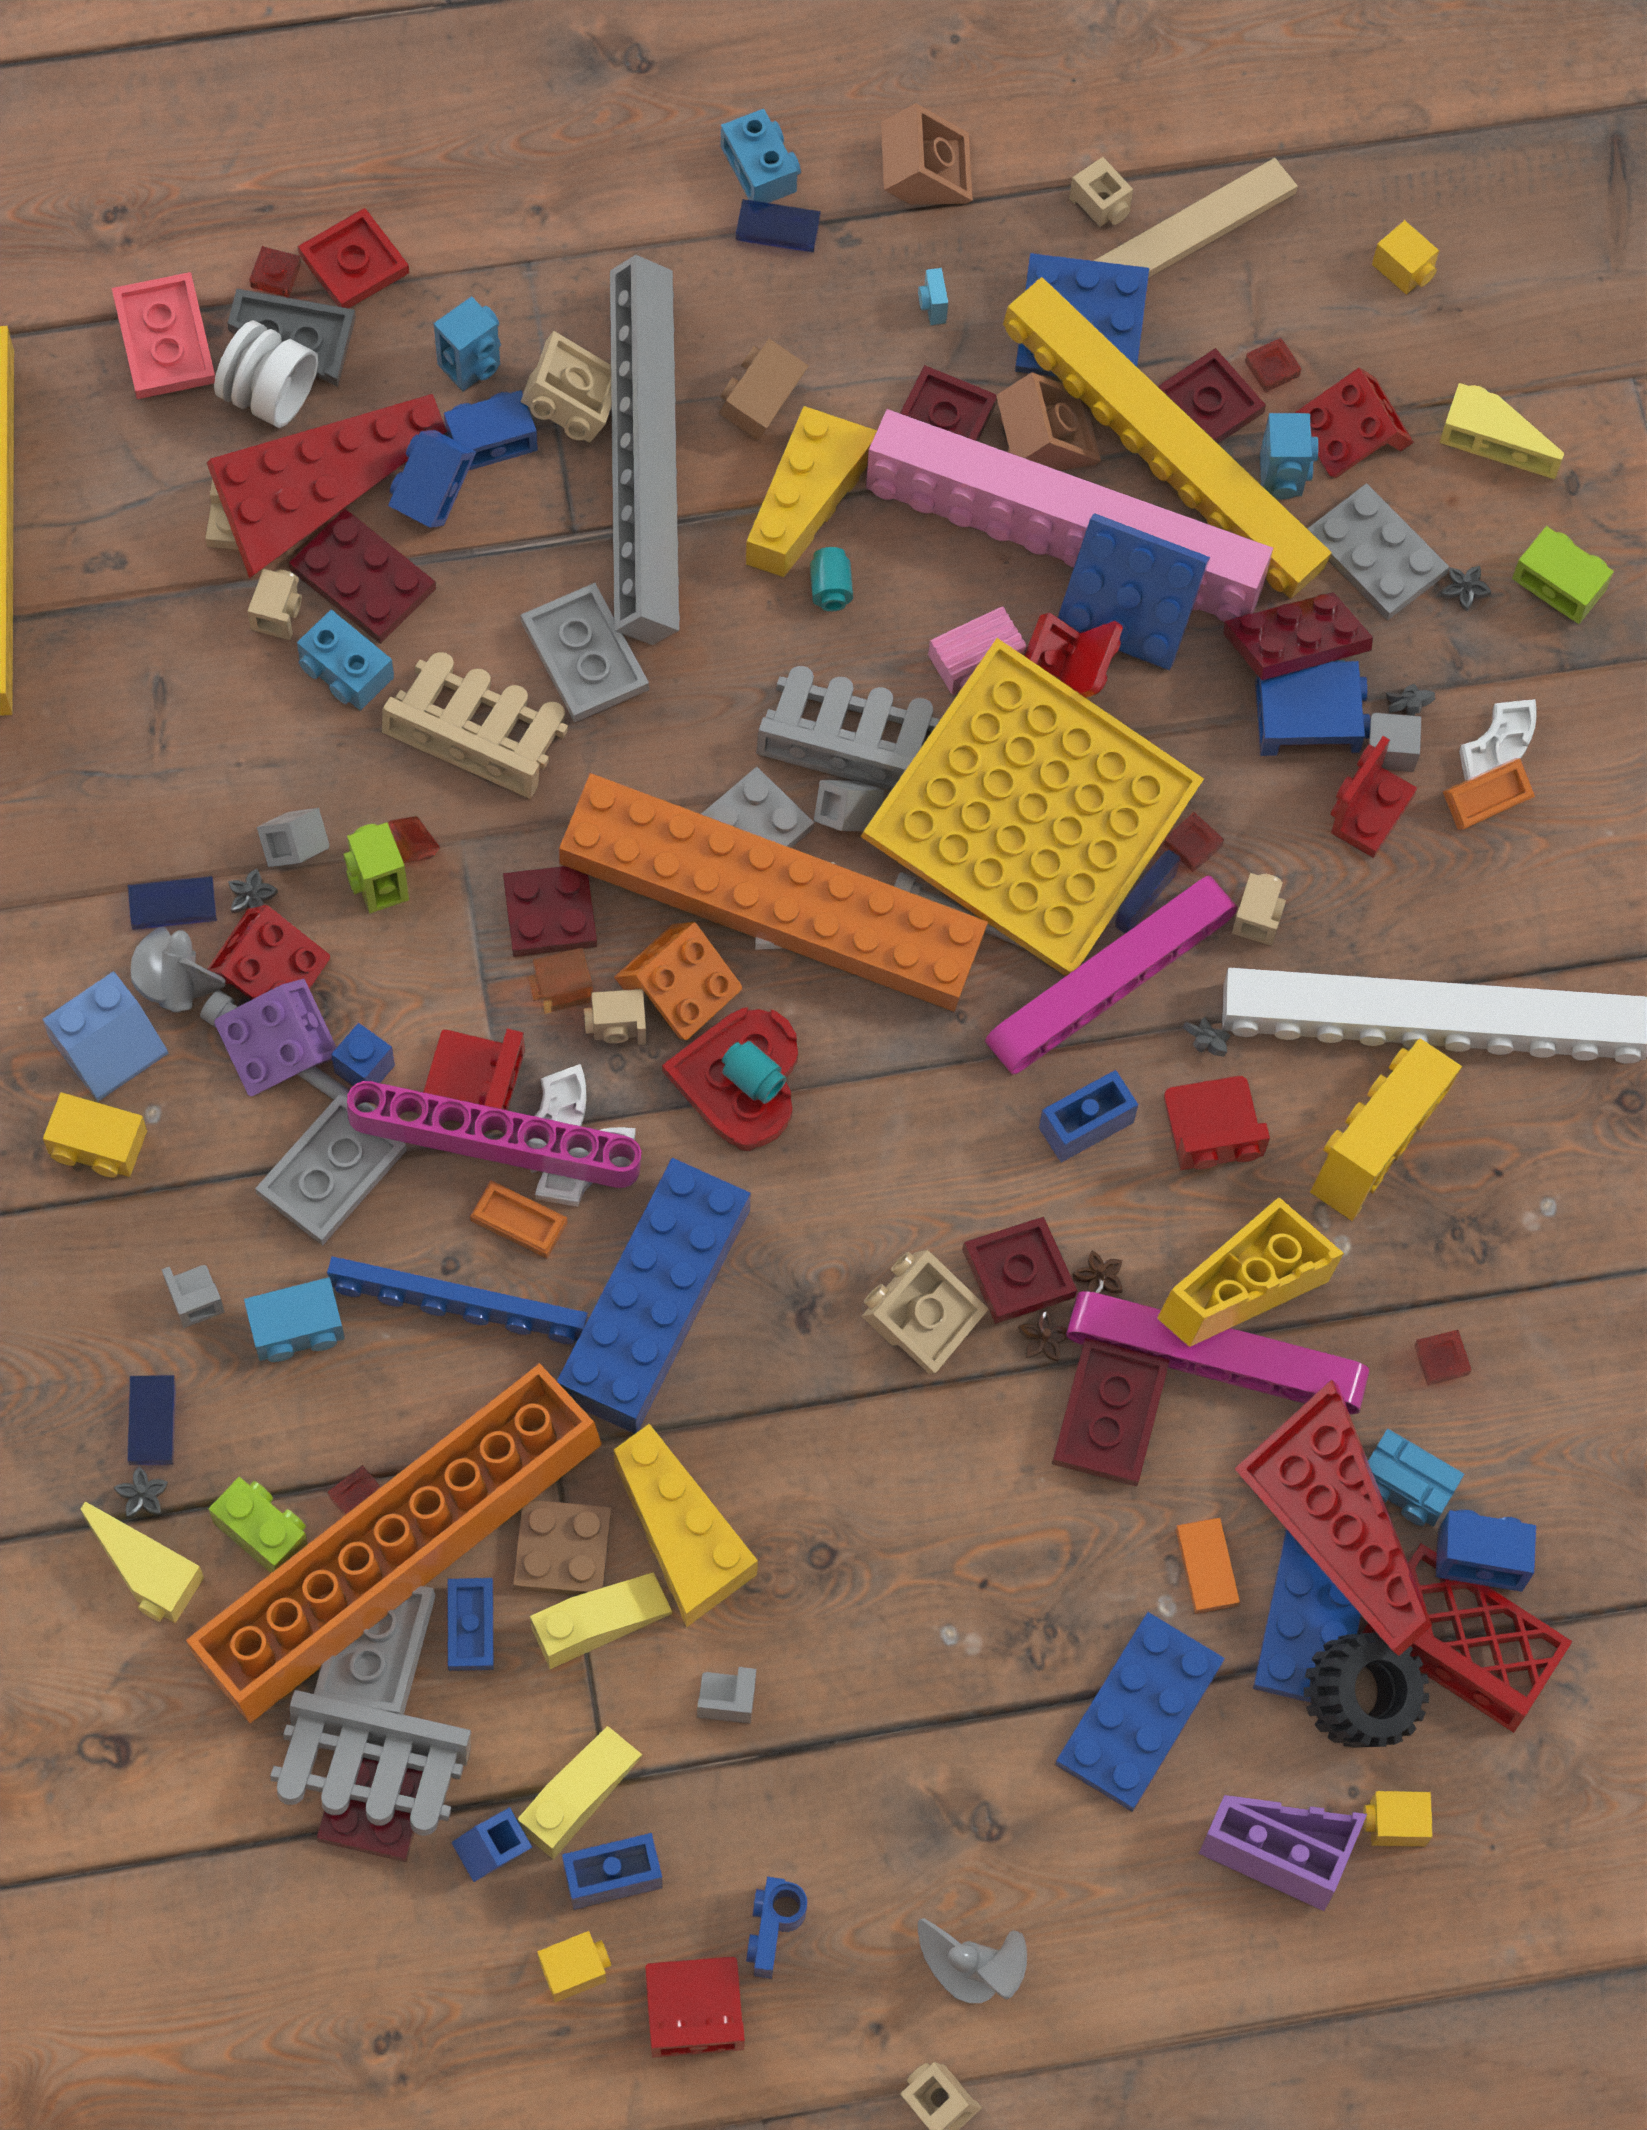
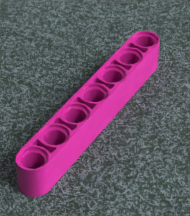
[985,876,1238,1075]
[347,1081,641,1188]
[1066,1291,1369,1414]

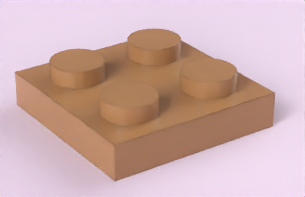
[513,1500,611,1595]

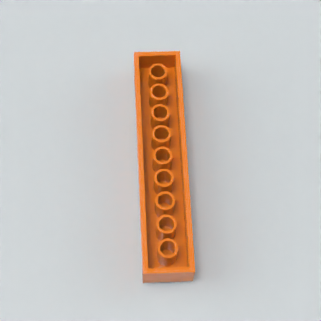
[559,773,988,1012]
[186,1363,602,1724]

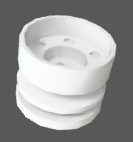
[214,320,318,428]

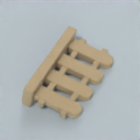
[382,652,568,799]

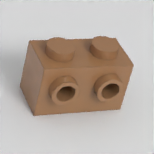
[718,338,809,441]

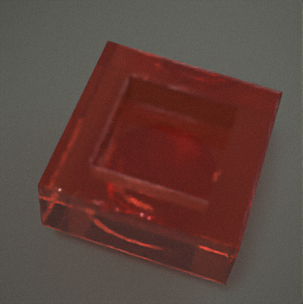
[249,246,301,297]
[1245,338,1302,393]
[1163,812,1224,873]
[388,816,441,863]
[1414,1330,1472,1386]
[327,1465,381,1516]

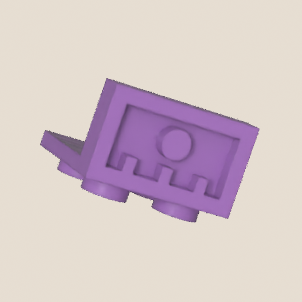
[214,979,337,1096]

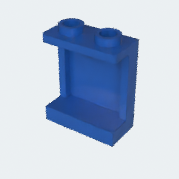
[1255,661,1370,756]

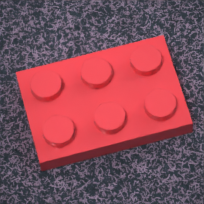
[112,272,215,399]

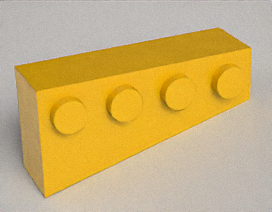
[1157,1197,1344,1347]

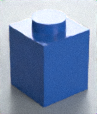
[331,1022,395,1086]
[451,1807,532,1882]

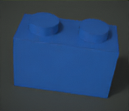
[444,390,538,471]
[388,430,476,528]
[1039,1070,1139,1163]
[1436,1510,1536,1592]
[562,1833,663,1910]

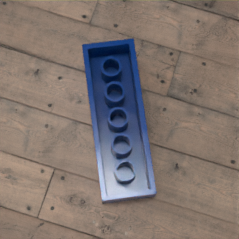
[557,1158,751,1434]

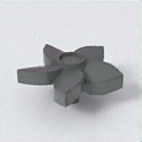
[1441,566,1491,611]
[1386,684,1436,716]
[228,868,278,913]
[1183,1017,1231,1057]
[114,1466,168,1518]

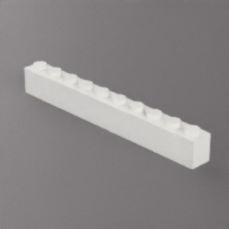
[1222,968,1647,1063]

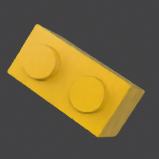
[43,1092,147,1178]

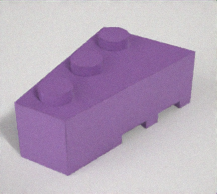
[1198,1795,1367,1911]

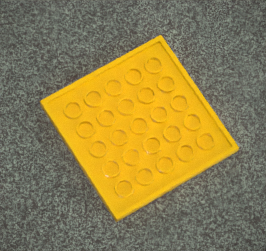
[860,638,1204,976]

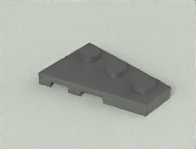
[227,289,356,387]

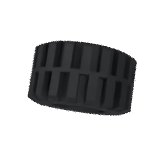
[1303,1633,1429,1748]

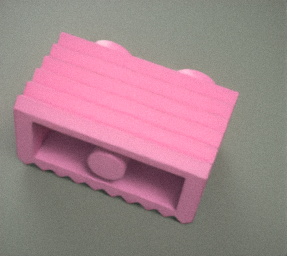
[928,607,1026,695]

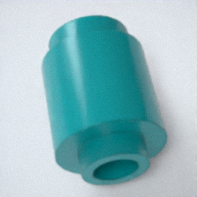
[810,547,853,612]
[722,1041,787,1104]

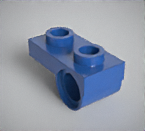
[746,1877,807,1979]

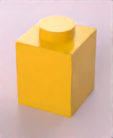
[1372,220,1439,295]
[1363,1791,1432,1847]
[537,1931,611,2003]

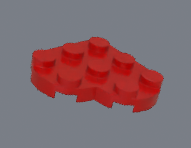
[662,1007,798,1151]

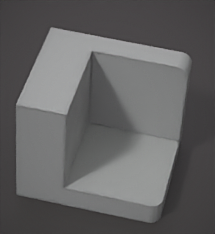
[1369,713,1421,772]
[813,780,884,831]
[257,808,329,867]
[161,1265,225,1328]
[697,1667,757,1724]

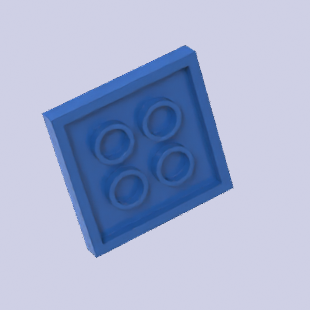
[1015,253,1149,377]
[1058,513,1210,670]

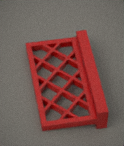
[1362,1543,1573,1733]

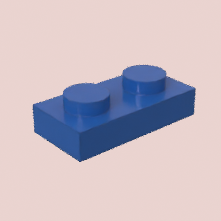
[448,1578,494,1671]

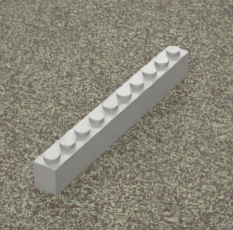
[610,255,680,645]

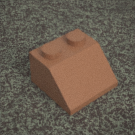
[881,103,973,205]
[996,372,1101,471]

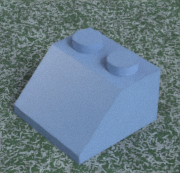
[42,971,169,1102]

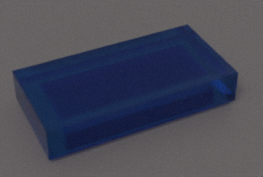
[736,199,821,253]
[1115,849,1180,933]
[128,876,217,930]
[127,1375,176,1465]

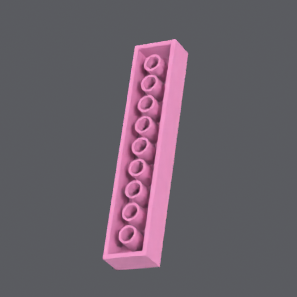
[866,409,1273,622]

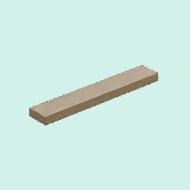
[1094,158,1298,278]

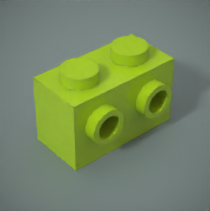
[1512,526,1614,624]
[343,822,409,914]
[208,1477,308,1573]

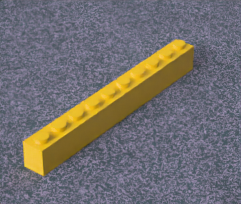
[1003,277,1332,599]

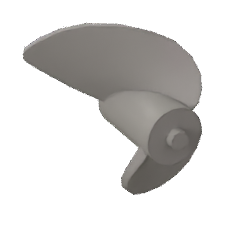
[130,926,225,1012]
[918,1918,1027,2003]

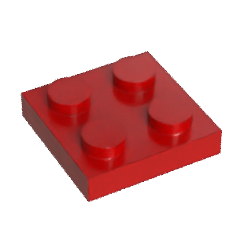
[298,208,410,309]

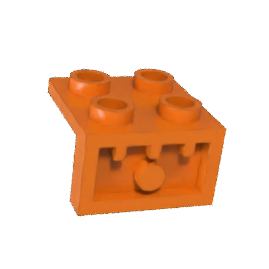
[614,922,742,1040]

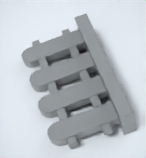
[756,666,939,791]
[271,1690,471,1836]

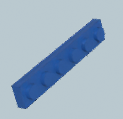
[327,1256,588,1344]

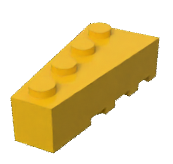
[746,406,877,577]
[1310,1038,1462,1221]
[614,1424,758,1628]

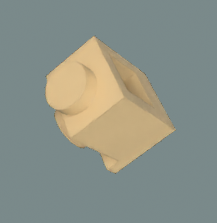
[1069,157,1133,227]
[248,569,302,640]
[1232,873,1286,946]
[584,989,646,1045]
[900,2062,982,2130]

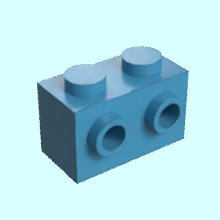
[720,108,801,209]
[433,296,501,392]
[1260,413,1318,499]
[297,610,394,711]

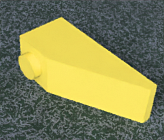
[1439,383,1564,479]
[81,1502,204,1623]
[530,1572,672,1669]
[517,1726,642,1860]

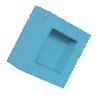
[918,268,948,325]

